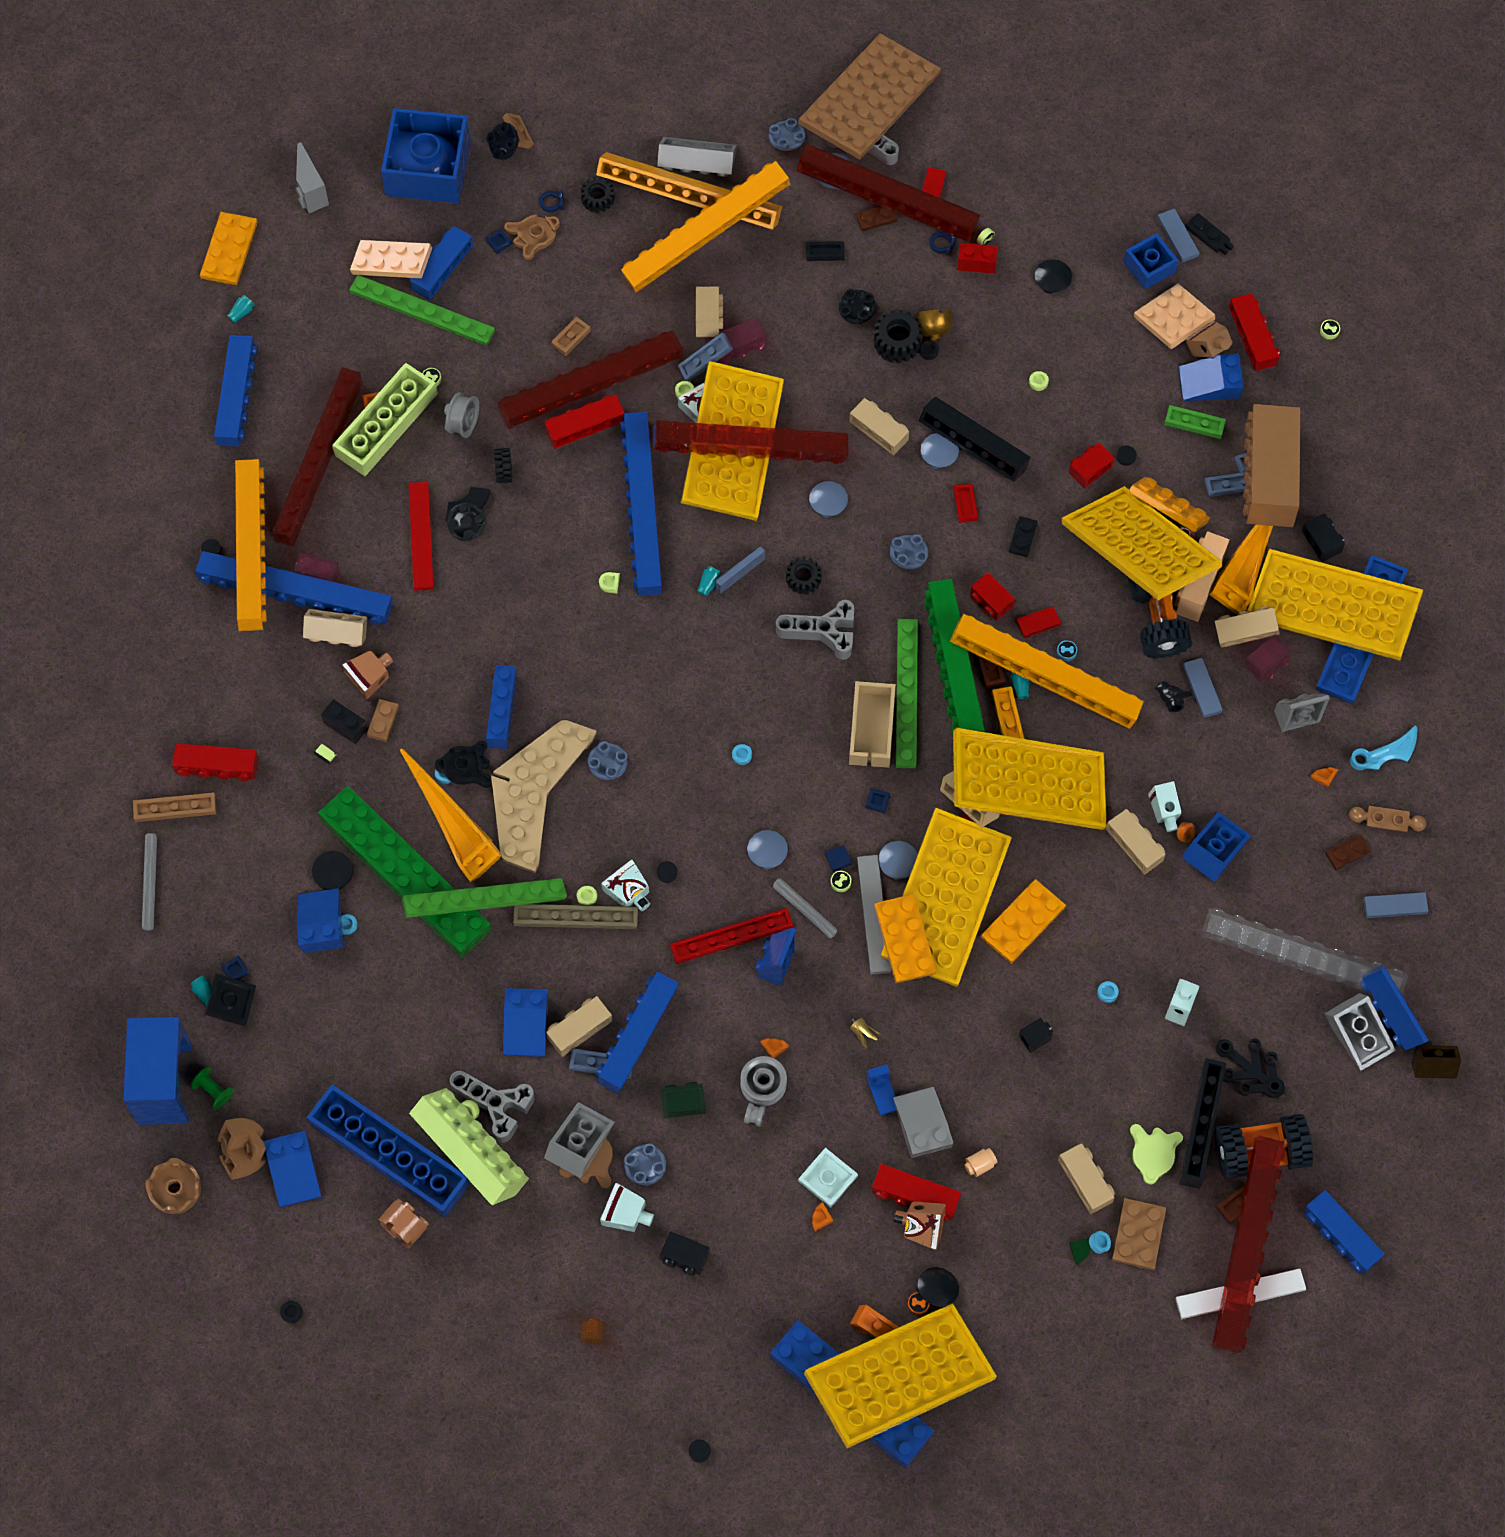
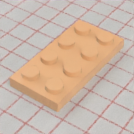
[350,240,432,278]

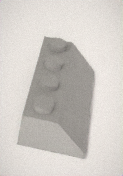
[657,137,737,177]

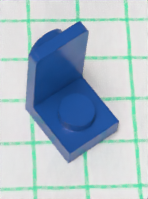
[866,1064,897,1116]

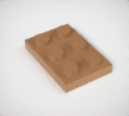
[1112,1198,1166,1270]

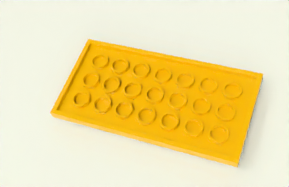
[681,361,784,521]
[1062,486,1222,600]
[1247,549,1423,661]
[953,728,1106,830]
[880,808,1012,987]
[804,1303,997,1448]

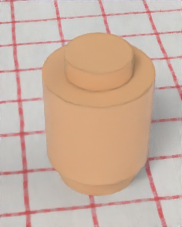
[964,1148,997,1177]

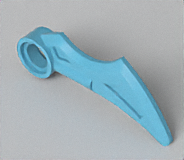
[1350,725,1417,770]

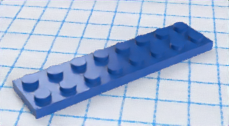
[1316,555,1408,704]

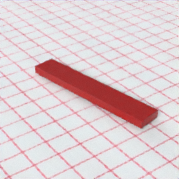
[409,482,434,591]
[670,908,794,964]

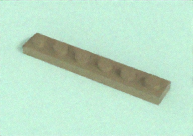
[513,904,638,929]

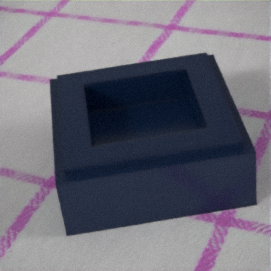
[486,229,512,254]
[865,788,890,813]
[825,845,852,872]
[221,955,250,980]

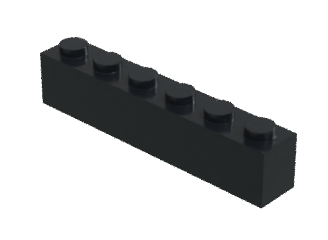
[919,396,1031,482]
[1179,1058,1226,1189]

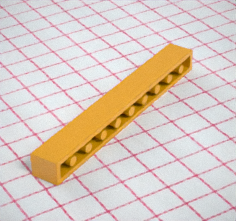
[596,152,782,230]
[621,161,790,292]
[235,459,267,631]
[950,614,1144,729]

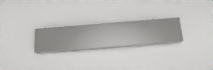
[857,855,891,975]

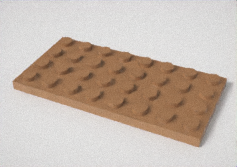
[798,33,941,160]

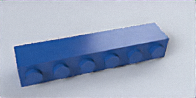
[214,335,258,447]
[596,972,679,1094]

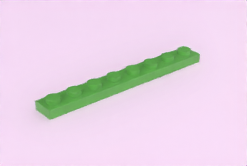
[349,275,495,346]
[896,619,918,768]
[402,878,567,918]

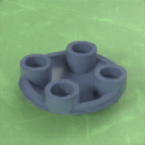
[769,118,806,151]
[920,433,959,469]
[809,481,848,518]
[890,534,928,569]
[588,741,628,780]
[747,830,788,870]
[878,841,918,881]
[624,1143,666,1186]

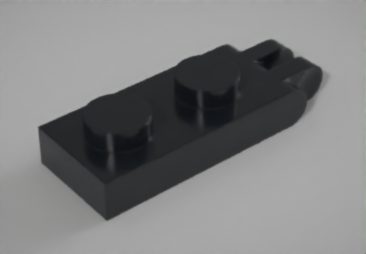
[1185,213,1233,255]

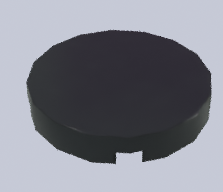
[312,851,353,890]

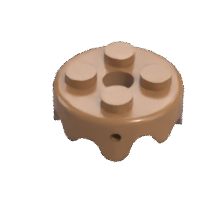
[145,1158,202,1214]

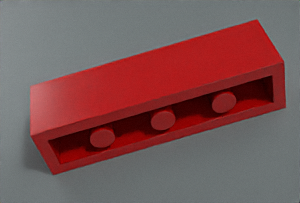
[1229,293,1280,371]
[544,394,625,449]
[172,743,259,781]
[872,1164,961,1221]

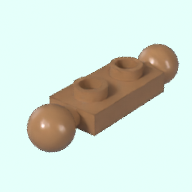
[1349,806,1426,832]

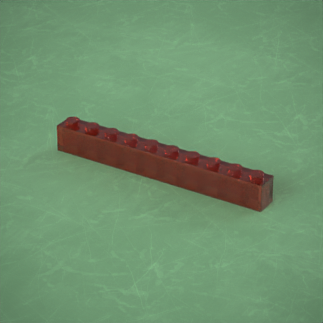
[797,144,980,242]
[498,330,683,429]
[272,367,362,547]
[653,420,848,464]
[1212,1135,1286,1354]

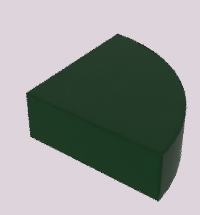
[1069,1237,1091,1265]

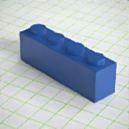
[410,226,473,300]
[486,665,517,749]
[1304,1190,1385,1275]

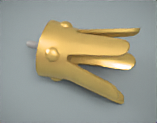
[850,1018,880,1048]

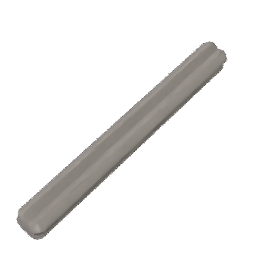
[142,833,157,931]

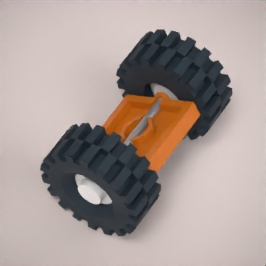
[1128,577,1193,659]
[1214,1114,1313,1180]

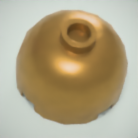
[915,310,953,341]

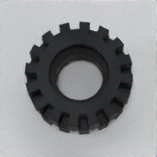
[581,177,615,213]
[494,448,512,484]
[786,556,822,595]

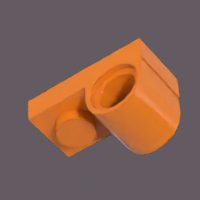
[849,1305,899,1338]

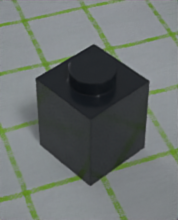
[1019,1018,1053,1053]

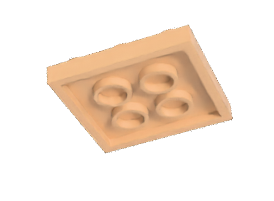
[1134,283,1215,349]

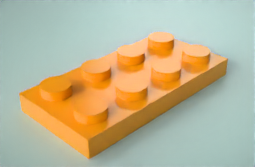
[200,212,258,285]
[1129,477,1210,533]
[981,879,1066,964]
[874,894,936,983]

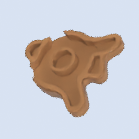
[504,215,560,260]
[560,1139,613,1188]

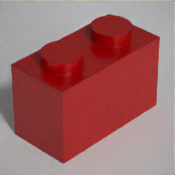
[957,243,998,274]
[1069,442,1115,488]
[970,572,1015,621]

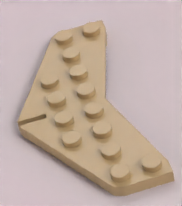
[491,720,597,873]

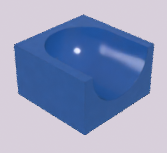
[381,108,471,203]
[123,1017,192,1125]

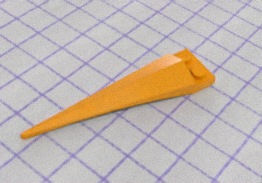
[1209,524,1273,615]
[400,749,503,882]

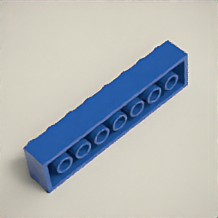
[306,1084,470,1218]
[770,1320,934,1469]

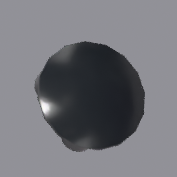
[486,122,519,160]
[1034,259,1072,294]
[838,289,876,324]
[447,502,486,542]
[916,1267,959,1309]

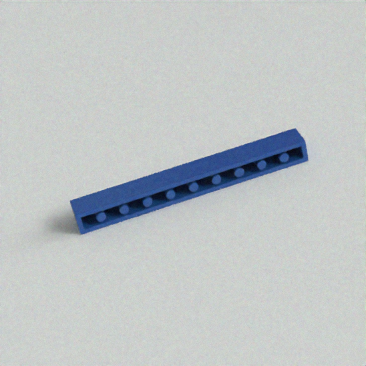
[621,412,662,596]
[195,551,393,625]

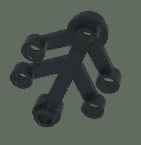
[1216,1038,1285,1098]

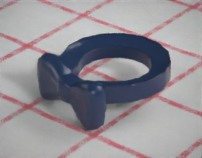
[539,190,564,212]
[929,232,956,255]

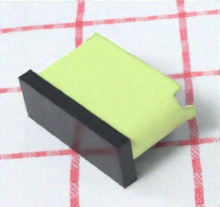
[314,744,337,765]

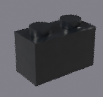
[1302,513,1345,562]
[321,699,368,744]
[660,1231,710,1276]

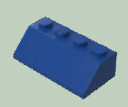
[1360,964,1429,1050]

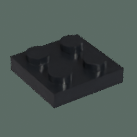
[204,974,256,1026]

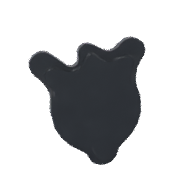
[435,741,492,788]

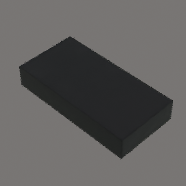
[806,241,844,261]

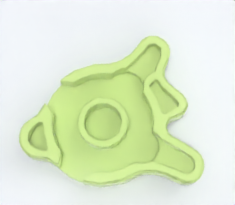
[1130,1124,1183,1185]

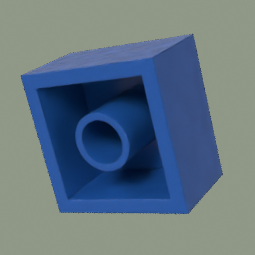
[1123,233,1179,289]

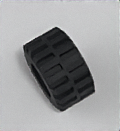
[874,310,923,363]

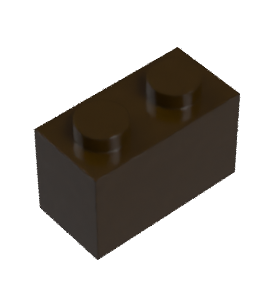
[1411,1045,1461,1079]

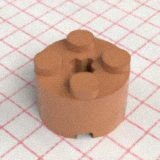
[378,1199,429,1248]

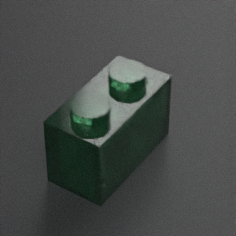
[660,1082,706,1119]

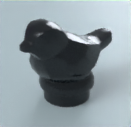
[1155,681,1192,712]

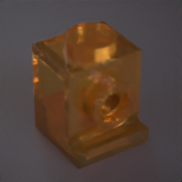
[581,1318,605,1345]

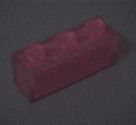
[705,317,767,364]

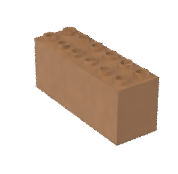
[1243,404,1300,527]

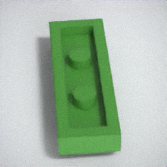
[1164,405,1226,439]

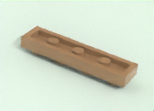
[133,793,217,822]

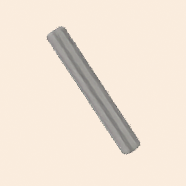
[773,878,837,938]

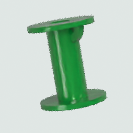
[191,1067,234,1110]

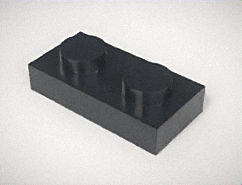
[1009,516,1038,557]

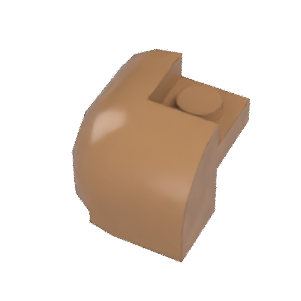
[218,1118,267,1180]

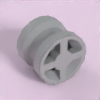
[744,1102,766,1127]

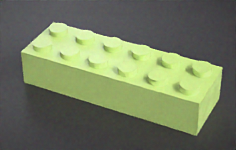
[332,363,438,476]
[409,1088,529,1205]

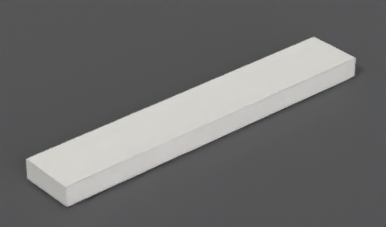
[1175,1269,1306,1319]

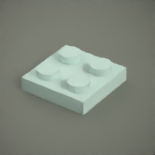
[798,1148,858,1208]

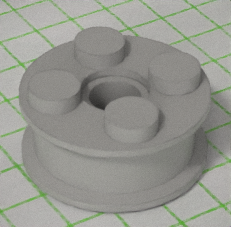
[444,392,479,438]
[740,1056,787,1106]

